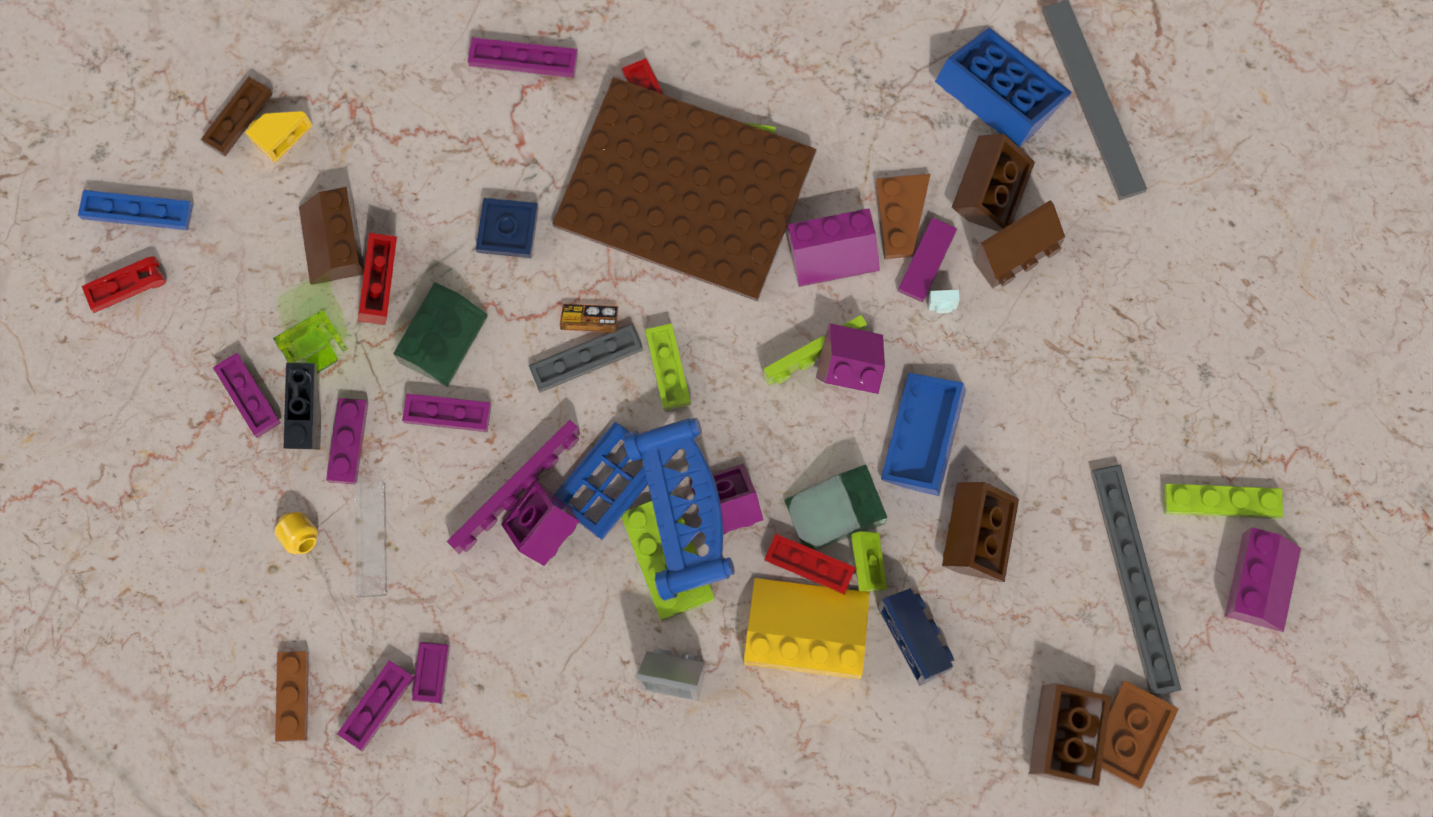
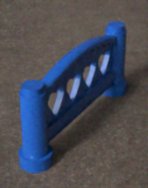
[624,417,735,601]

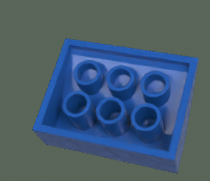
[935,27,1072,148]

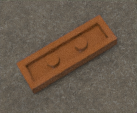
[275,651,309,742]

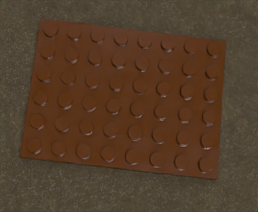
[552,77,817,302]

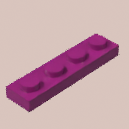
[467,37,578,78]

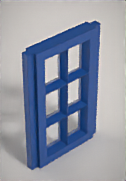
[554,422,648,540]

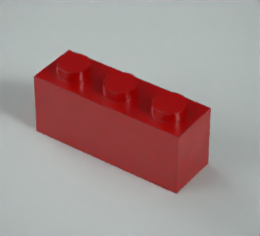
[357,233,397,325]

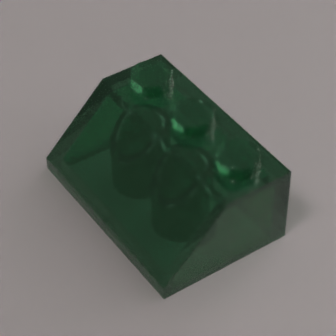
[393,282,488,387]

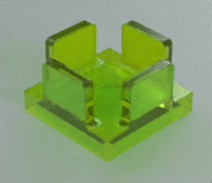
[273,310,348,373]

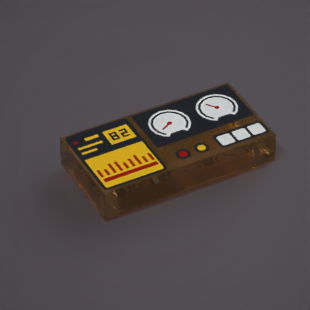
[560,304,619,332]

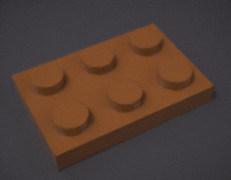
[1101,680,1179,790]

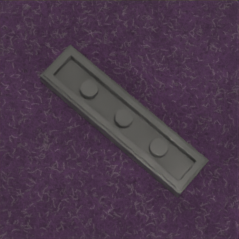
[528,323,643,393]

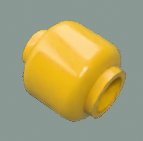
[274,512,318,554]

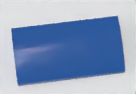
[881,373,966,496]

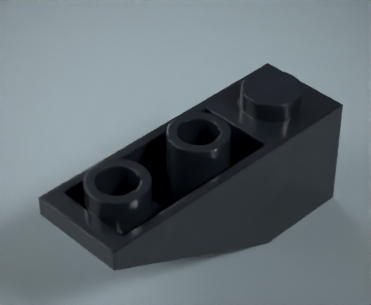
[283,363,321,450]

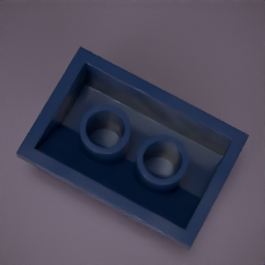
[878,588,954,686]

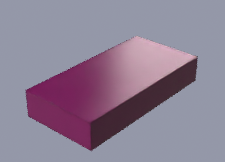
[412,642,450,704]

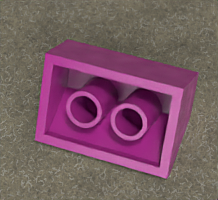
[787,208,880,287]
[1225,527,1301,632]

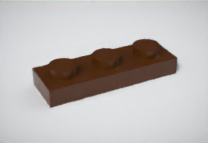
[201,76,273,157]

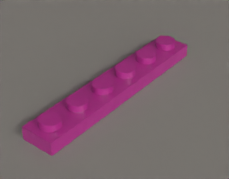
[446,420,580,554]

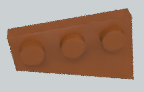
[876,174,931,259]

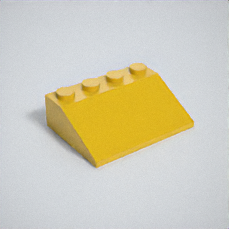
[744,578,870,680]

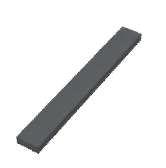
[1042,0,1147,200]
[1091,464,1182,696]

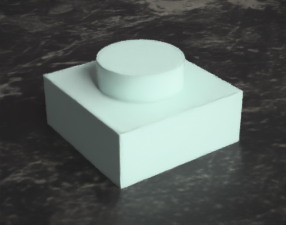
[928,290,960,313]

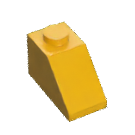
[245,111,313,163]

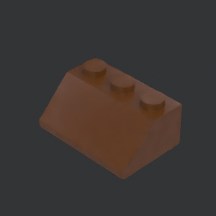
[951,134,1035,232]
[299,187,364,285]
[974,200,1065,289]
[942,482,1019,582]
[1029,683,1112,786]

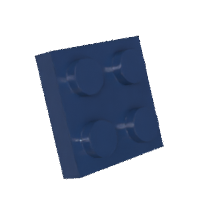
[476,198,539,258]

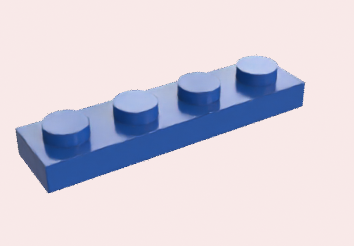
[78,190,193,231]

